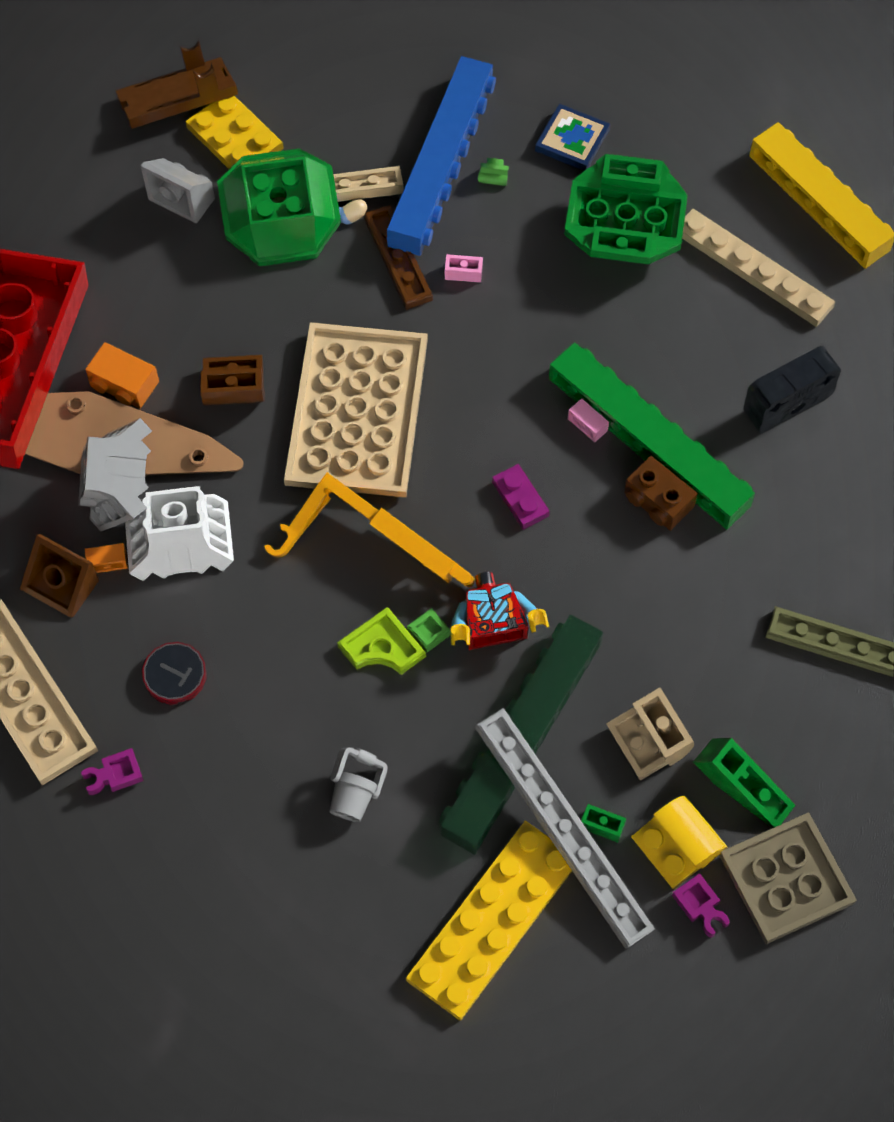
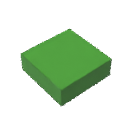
[407,608,451,653]

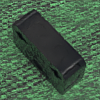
[743,346,841,433]

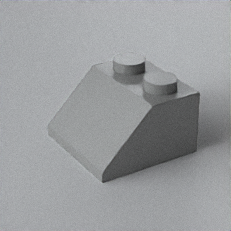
[141,158,215,223]

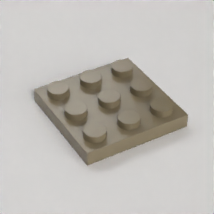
[719,812,857,944]

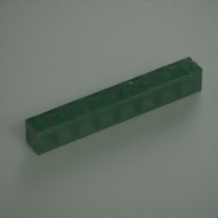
[439,614,604,855]

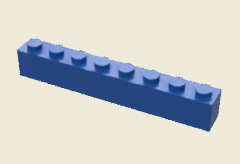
[387,56,496,256]

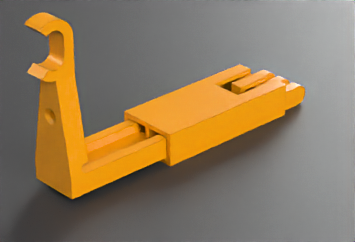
[264,472,475,587]

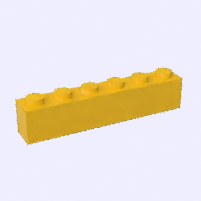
[749,122,894,269]

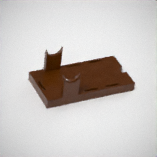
[115,39,238,129]

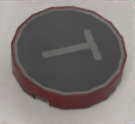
[142,642,207,705]

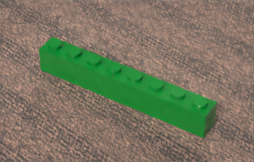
[549,342,755,530]

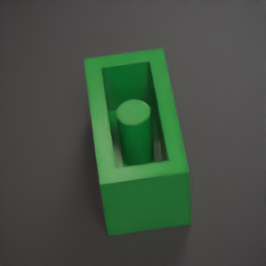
[581,804,627,843]

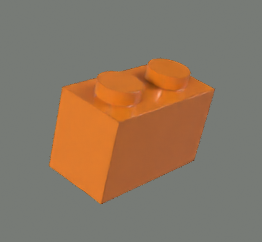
[85,342,159,409]

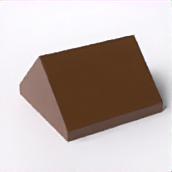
[20,534,99,617]

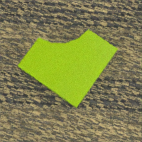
[337,607,426,675]

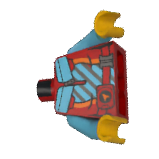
[451,572,549,650]

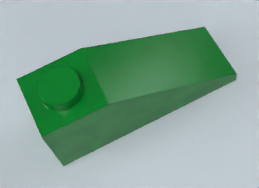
[693,738,796,828]

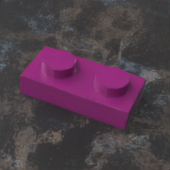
[492,463,550,530]

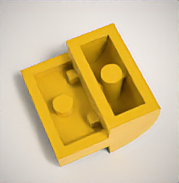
[631,796,728,889]

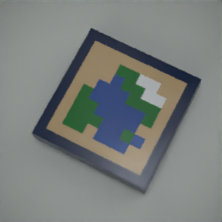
[535,104,610,171]

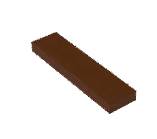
[364,205,433,310]

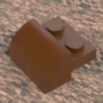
[201,355,265,406]

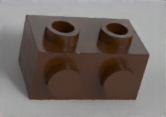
[624,456,698,531]

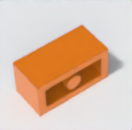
[85,543,128,573]

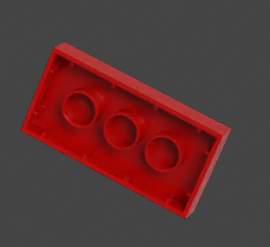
[0,249,88,469]

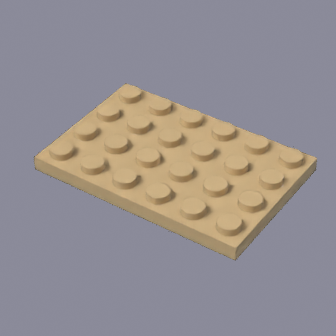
[284,323,428,498]

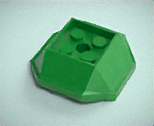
[217,148,341,266]
[564,154,688,264]

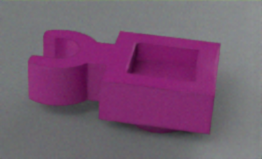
[81,748,144,795]
[672,873,730,938]

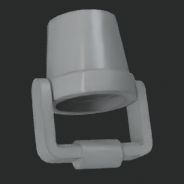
[329,747,388,822]

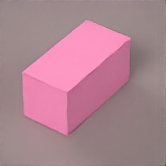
[445,254,483,283]
[568,399,609,443]

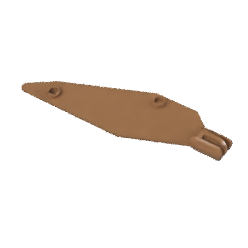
[25,391,243,475]

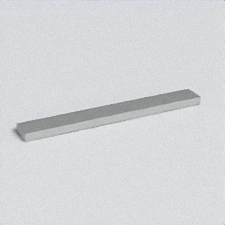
[475,708,655,949]

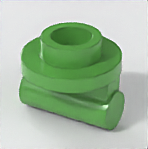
[478,157,509,186]

